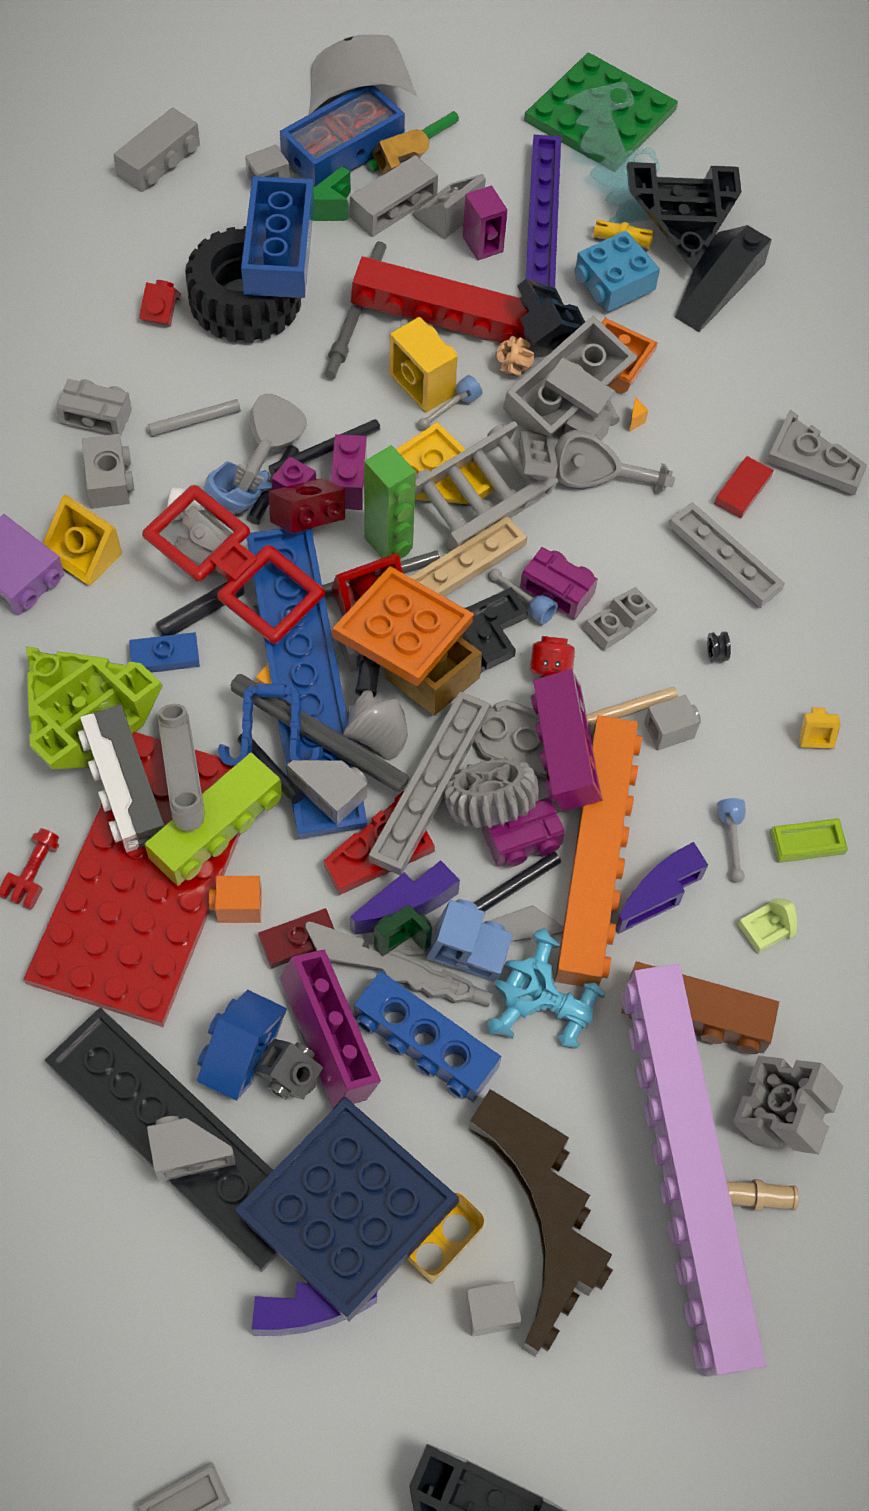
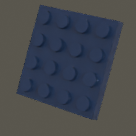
[235,1097,460,1322]

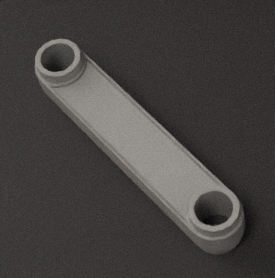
[158,704,205,831]

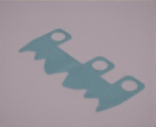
[563,82,660,223]

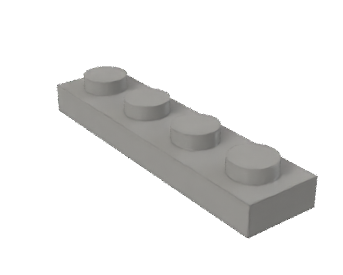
[668,502,785,608]

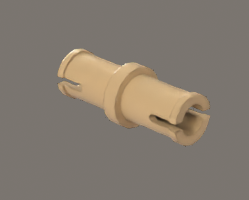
[727,1179,799,1211]

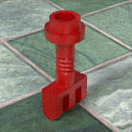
[0,828,59,910]

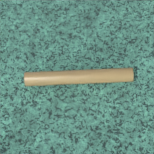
[587,686,678,727]

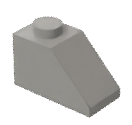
[287,760,368,825]
[147,1116,236,1182]

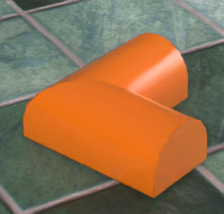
[601,318,658,393]

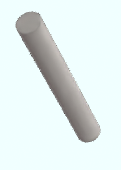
[148,399,241,436]

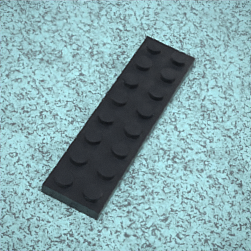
[45,1007,278,1272]

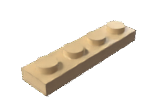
[410,516,527,596]

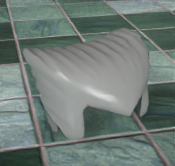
[343,690,408,760]

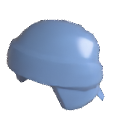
[204,461,272,514]

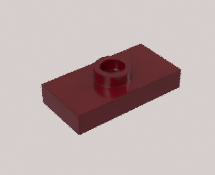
[258,908,335,969]

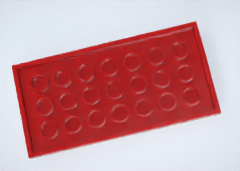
[24,732,241,1027]

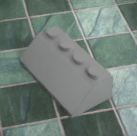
[503,315,637,436]

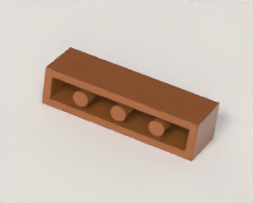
[621,961,780,1054]

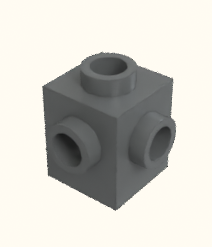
[254,1038,324,1100]

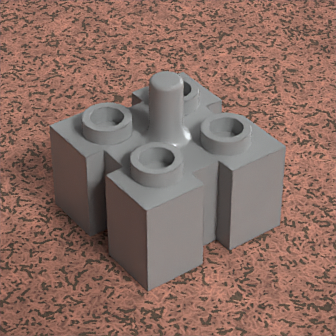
[732,1056,843,1155]

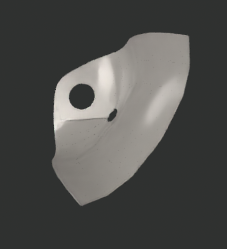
[308,35,417,115]

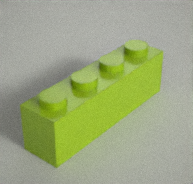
[145,752,282,886]

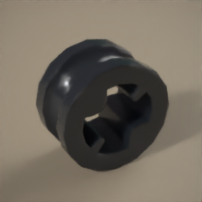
[707,631,731,662]

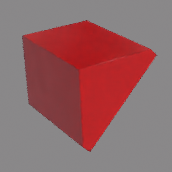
[331,553,403,616]

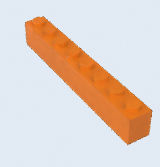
[555,715,642,987]

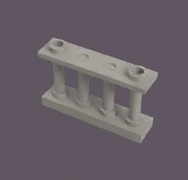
[415,420,559,552]

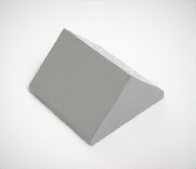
[412,174,486,240]

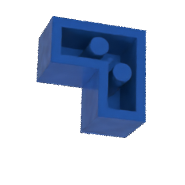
[197,990,287,1101]

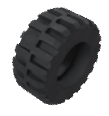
[185,226,302,343]

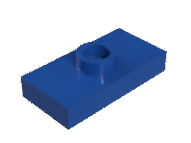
[129,632,200,672]

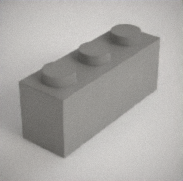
[113,107,200,192]
[350,155,438,237]

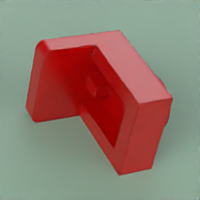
[139,280,181,326]

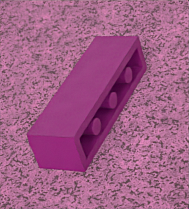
[531,669,603,812]
[279,949,381,1109]

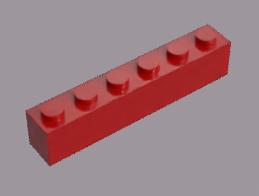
[350,256,529,343]

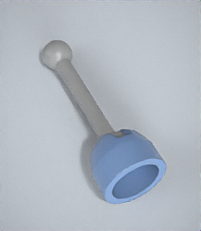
[418,375,483,430]
[489,568,558,625]
[717,798,746,882]

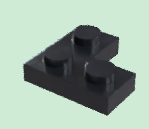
[463,587,528,670]

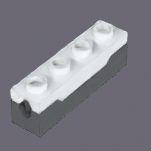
[78,704,164,853]

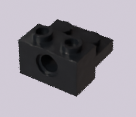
[517,279,585,350]

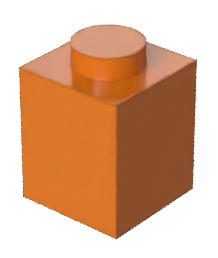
[209,876,262,923]

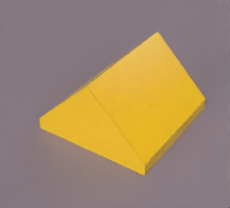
[43,495,122,585]

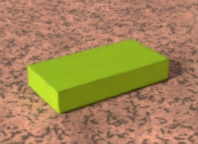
[770,818,848,863]

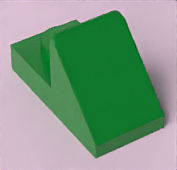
[313,166,351,221]

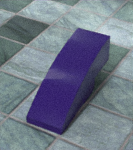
[616,842,708,934]
[350,860,460,935]
[252,1282,377,1336]

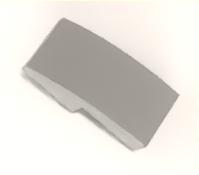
[583,587,657,650]

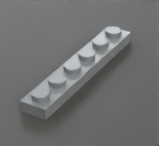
[369,692,491,875]

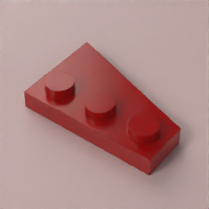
[324,791,435,895]

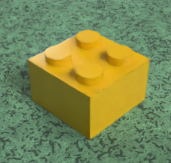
[389,317,458,413]

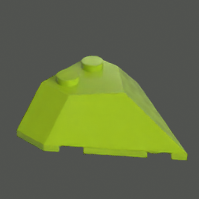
[26,646,163,769]

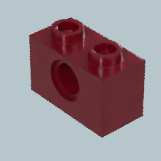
[269,478,345,534]

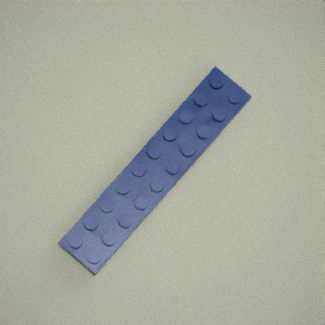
[246,528,367,839]

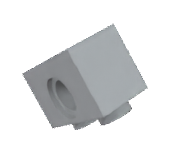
[82,434,134,509]

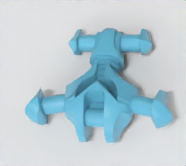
[487,928,605,1049]

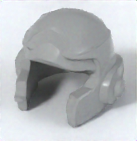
[174,506,232,570]

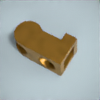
[371,129,429,175]

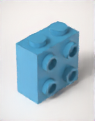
[575,230,660,312]

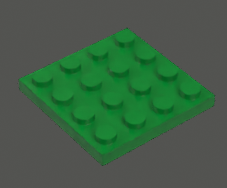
[524,52,678,172]

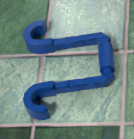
[218,684,323,766]

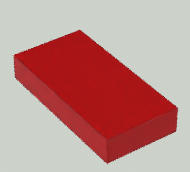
[714,456,774,518]

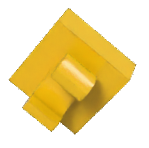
[799,707,841,749]

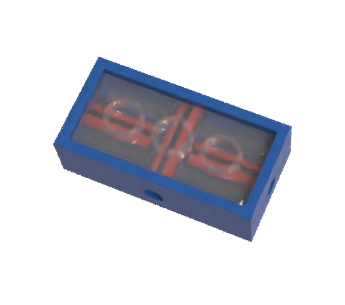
[280,85,405,188]

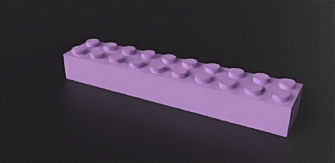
[622,963,766,1377]

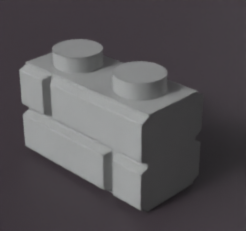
[56,379,132,437]

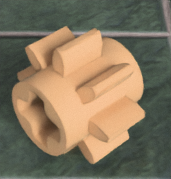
[497,336,534,376]

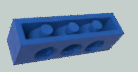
[354,971,502,1102]

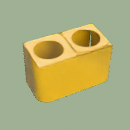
[407,1193,484,1284]

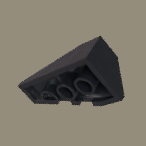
[675,225,772,332]

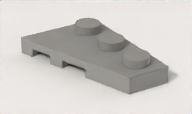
[767,410,867,495]

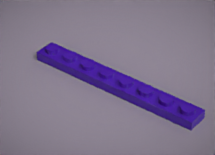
[525,134,561,287]

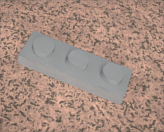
[519,430,558,480]

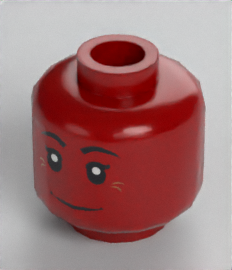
[530,636,575,678]

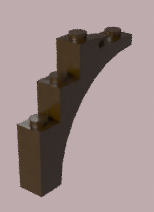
[468,1089,613,1357]

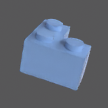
[426,899,513,982]

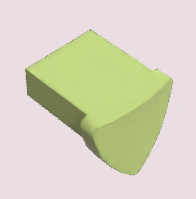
[737,898,798,954]

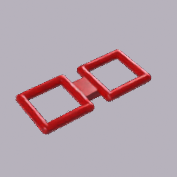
[142,485,325,644]

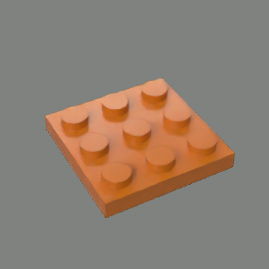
[332,566,474,687]

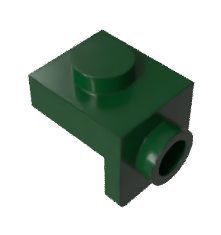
[374,904,432,956]

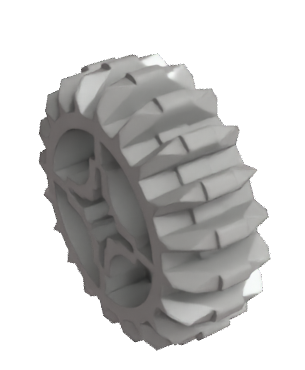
[444,757,539,828]

